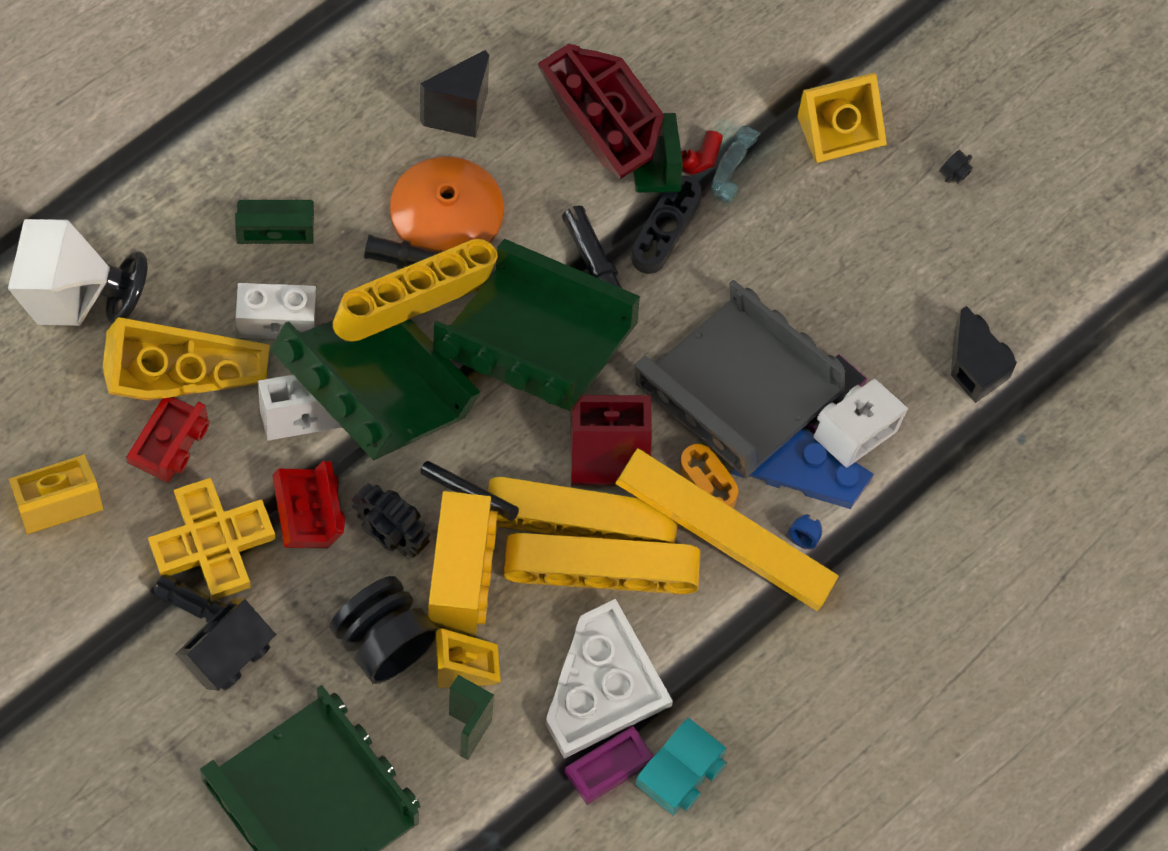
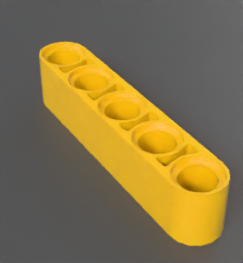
[333,239,498,342]
[487,477,678,543]
[504,533,701,594]

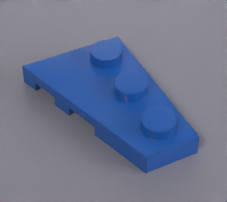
[732,428,874,509]

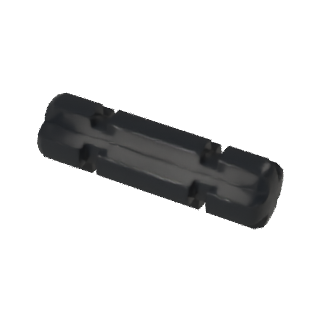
[154,574,225,622]

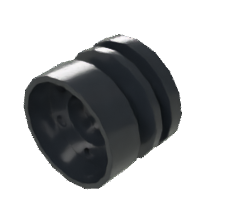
[329,576,438,684]

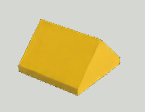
[797,72,887,163]
[8,454,103,535]

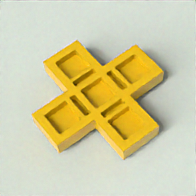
[148,477,276,601]

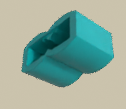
[635,717,727,816]

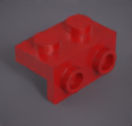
[126,397,210,483]
[272,461,345,549]

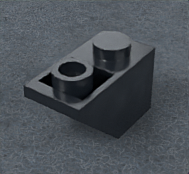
[951,306,1017,403]

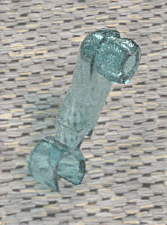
[711,126,761,203]

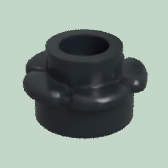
[939,149,973,184]

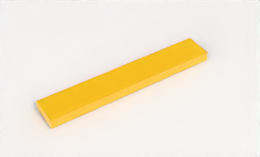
[615,448,839,611]

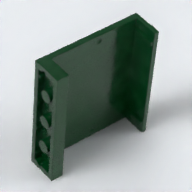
[433,238,640,411]
[270,319,481,461]
[200,685,421,851]

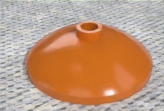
[390,156,504,251]

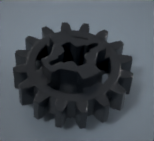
[352,483,430,558]

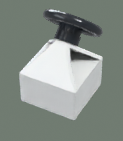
[8,219,148,326]

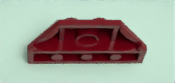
[538,43,664,179]

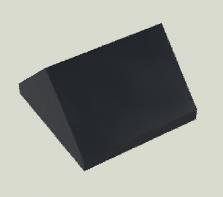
[420,50,490,138]

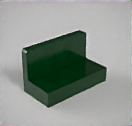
[633,113,683,193]
[235,200,314,244]
[449,675,494,760]

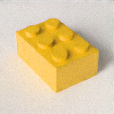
[428,491,498,637]

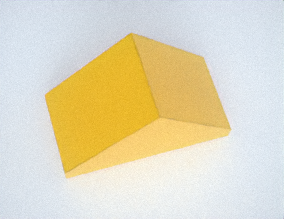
[435,628,501,688]

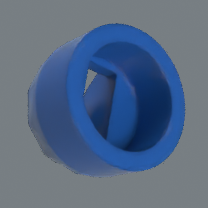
[788,514,823,549]

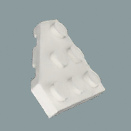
[545,599,673,759]

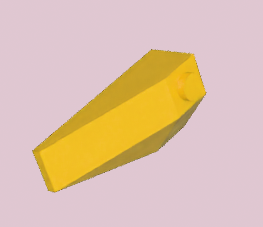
[103,317,270,401]

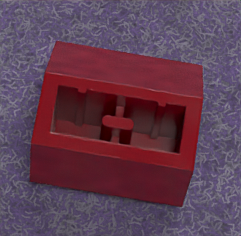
[570,395,652,486]

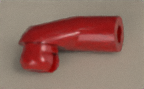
[681,130,723,175]

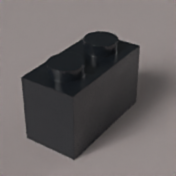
[175,598,277,691]

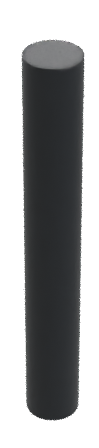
[420,461,519,521]

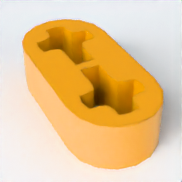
[680,444,738,508]

